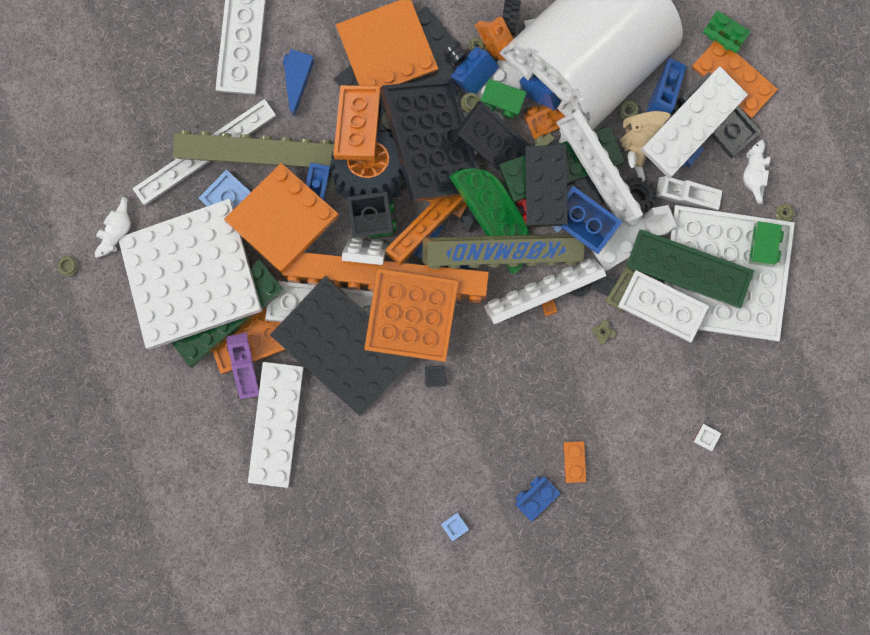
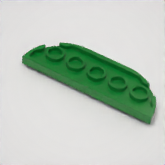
[449,168,529,274]

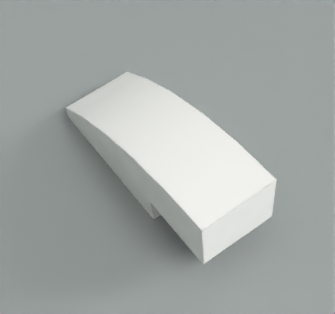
[656,176,722,210]

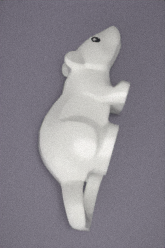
[743,140,770,204]
[95,197,131,258]

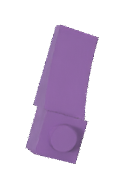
[227,333,259,399]

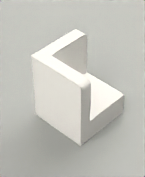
[642,205,677,236]

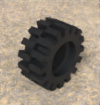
[502,0,521,36]
[626,177,657,216]

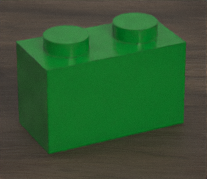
[481,79,526,119]
[748,221,784,267]

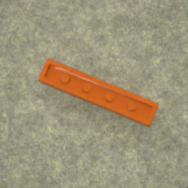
[385,196,464,266]

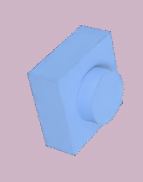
[441,513,469,541]

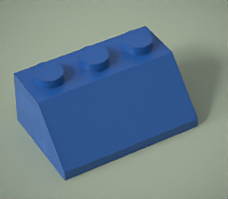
[559,186,622,254]

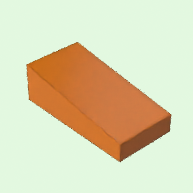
[541,299,557,317]

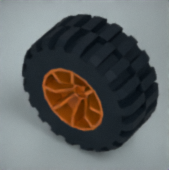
[330,129,406,203]

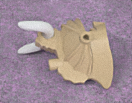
[620,111,671,182]

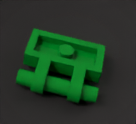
[702,10,750,54]

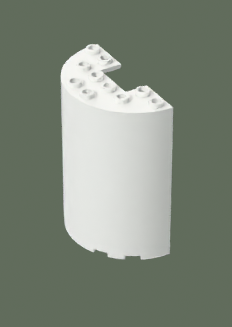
[500,0,683,130]

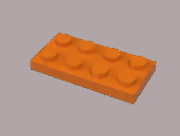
[691,41,778,119]
[333,85,381,160]

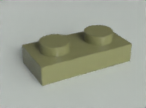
[605,268,634,312]

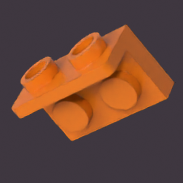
[474,17,513,61]
[522,105,565,140]

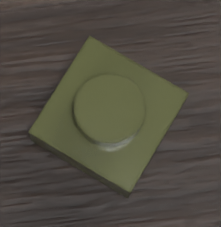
[534,133,555,146]

